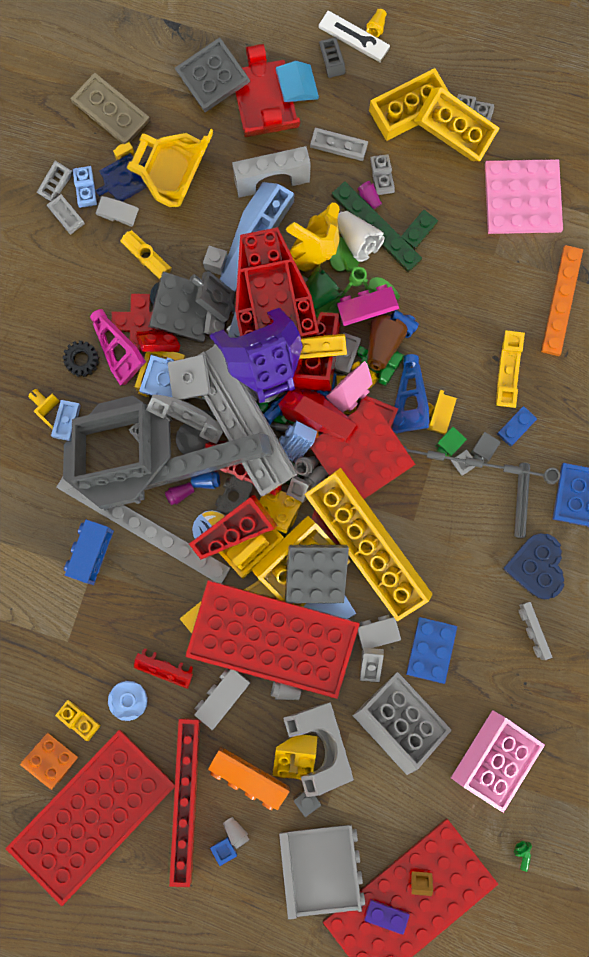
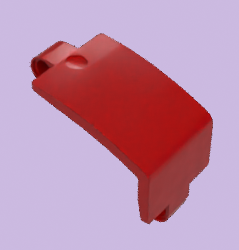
[235,44,300,138]

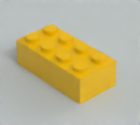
[369,68,450,141]
[414,87,499,161]

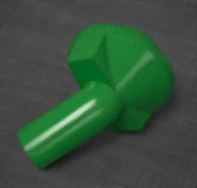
[514,841,532,872]

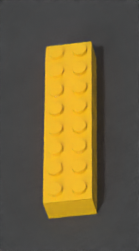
[304,468,432,621]

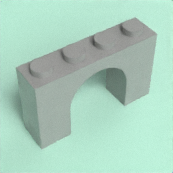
[232,146,311,198]
[283,702,354,797]

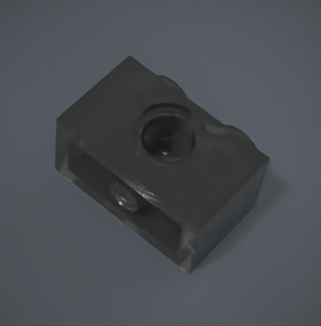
[215,474,254,515]

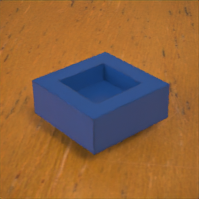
[210,837,238,866]

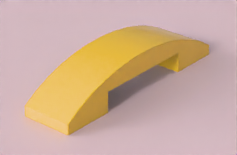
[496,331,525,408]

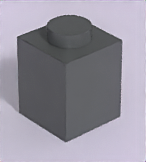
[470,432,501,463]
[293,790,321,817]

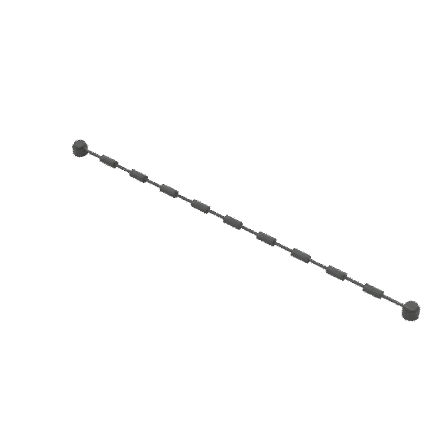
[202,410,560,484]

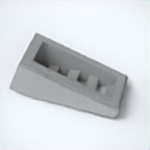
[37,161,73,201]

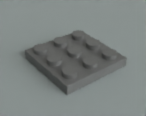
[175,37,250,112]
[148,272,208,343]
[285,545,349,603]

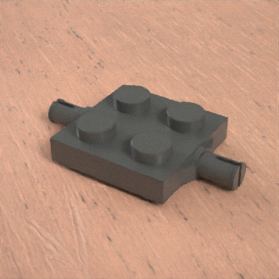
[190,270,235,323]

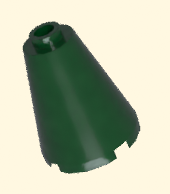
[305,265,344,311]

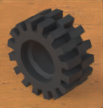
[63,341,99,377]

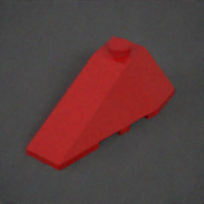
[279,389,358,442]

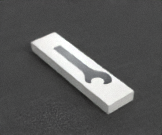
[319,11,390,63]

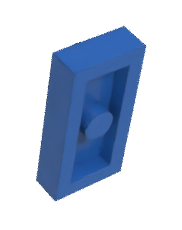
[497,406,537,447]

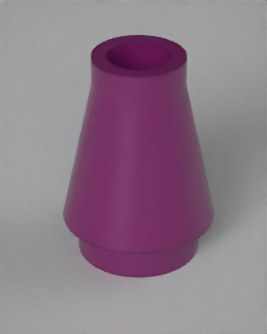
[357,181,382,209]
[164,482,194,506]

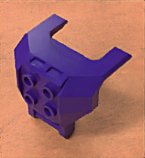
[210,308,303,404]

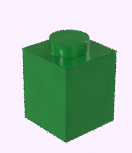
[435,427,467,457]

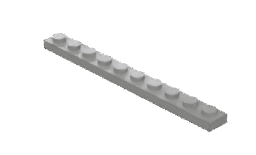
[56,477,231,583]

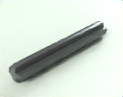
[514,463,530,538]

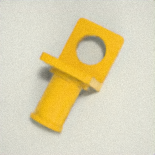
[28,389,59,430]

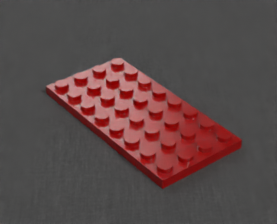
[185,580,360,699]
[5,729,175,907]
[323,818,499,957]

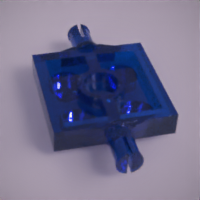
[95,153,147,202]

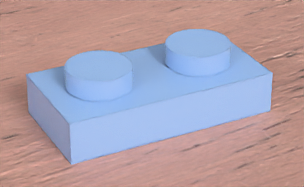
[51,400,81,441]

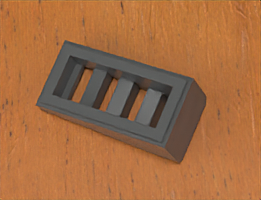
[319,37,345,78]

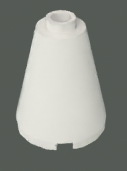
[337,211,385,262]

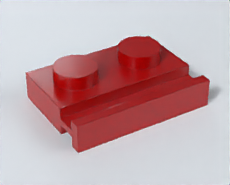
[136,331,180,352]

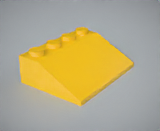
[251,516,351,606]

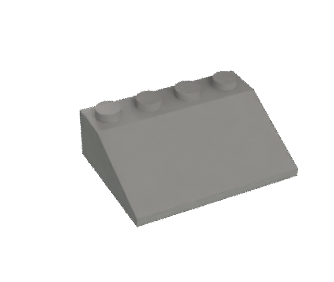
[353,672,451,775]

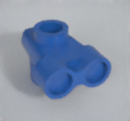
[389,310,419,338]

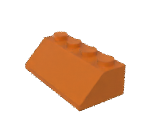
[208,747,290,810]

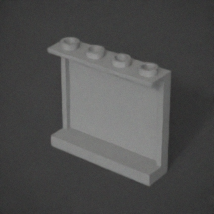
[279,825,365,919]

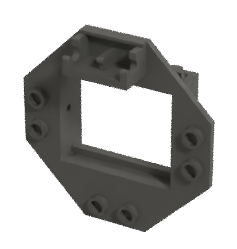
[63,395,171,511]

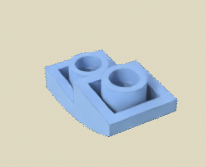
[73,166,97,208]

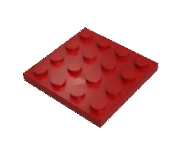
[310,400,416,499]

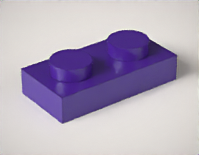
[364,899,410,935]

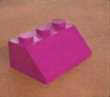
[337,284,399,326]

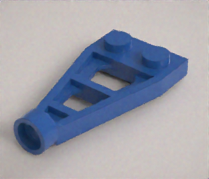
[392,354,429,433]

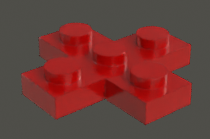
[111,294,161,350]

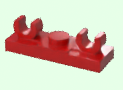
[134,648,193,689]

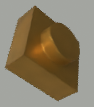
[411,872,433,896]

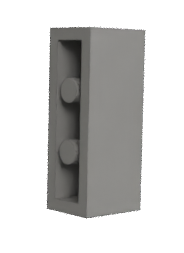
[194,669,251,730]

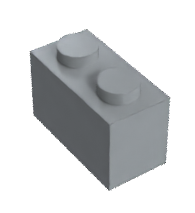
[357,615,401,650]

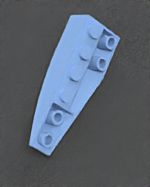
[220,182,294,292]

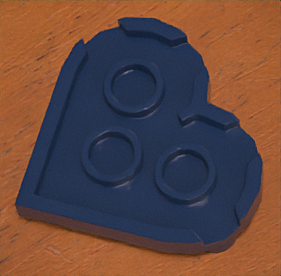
[502,533,564,600]

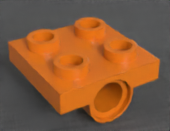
[20,733,78,790]

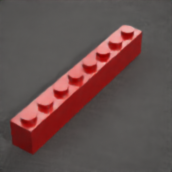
[169,718,200,887]

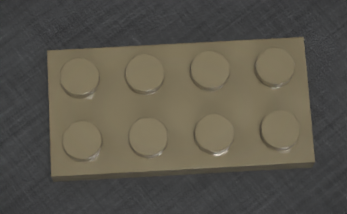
[70,73,150,144]

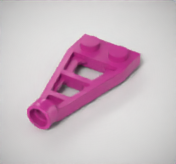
[90,309,146,386]

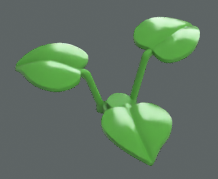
[315,237,400,319]

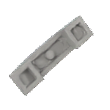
[146,395,223,444]

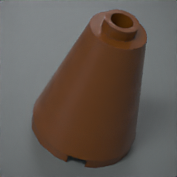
[367,315,408,370]

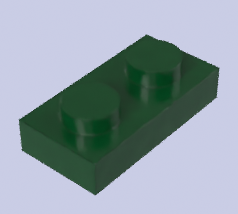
[401,210,438,250]

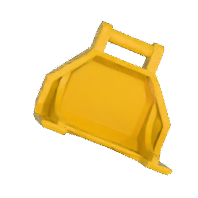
[127,129,213,207]
[286,203,340,272]

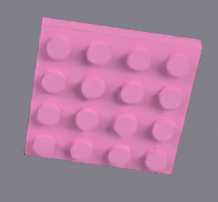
[485,160,563,234]

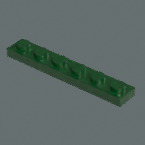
[331,181,422,272]

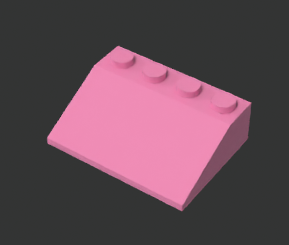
[451,710,545,813]

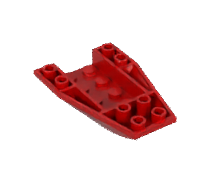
[235,227,319,338]

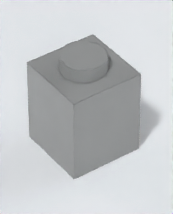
[203,246,228,275]

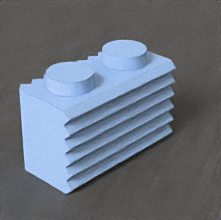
[278,421,317,462]

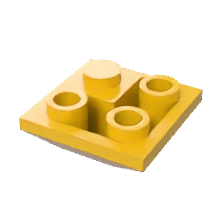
[273,735,317,780]

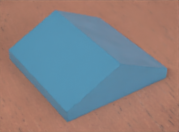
[276,61,319,102]

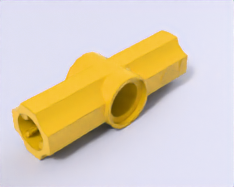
[121,230,172,279]

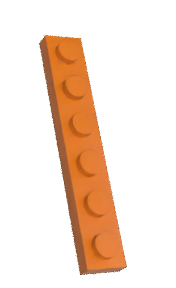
[541,245,583,356]

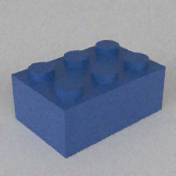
[64,520,114,585]

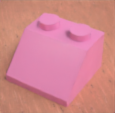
[326,361,373,412]

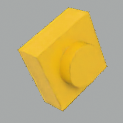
[113,142,135,165]

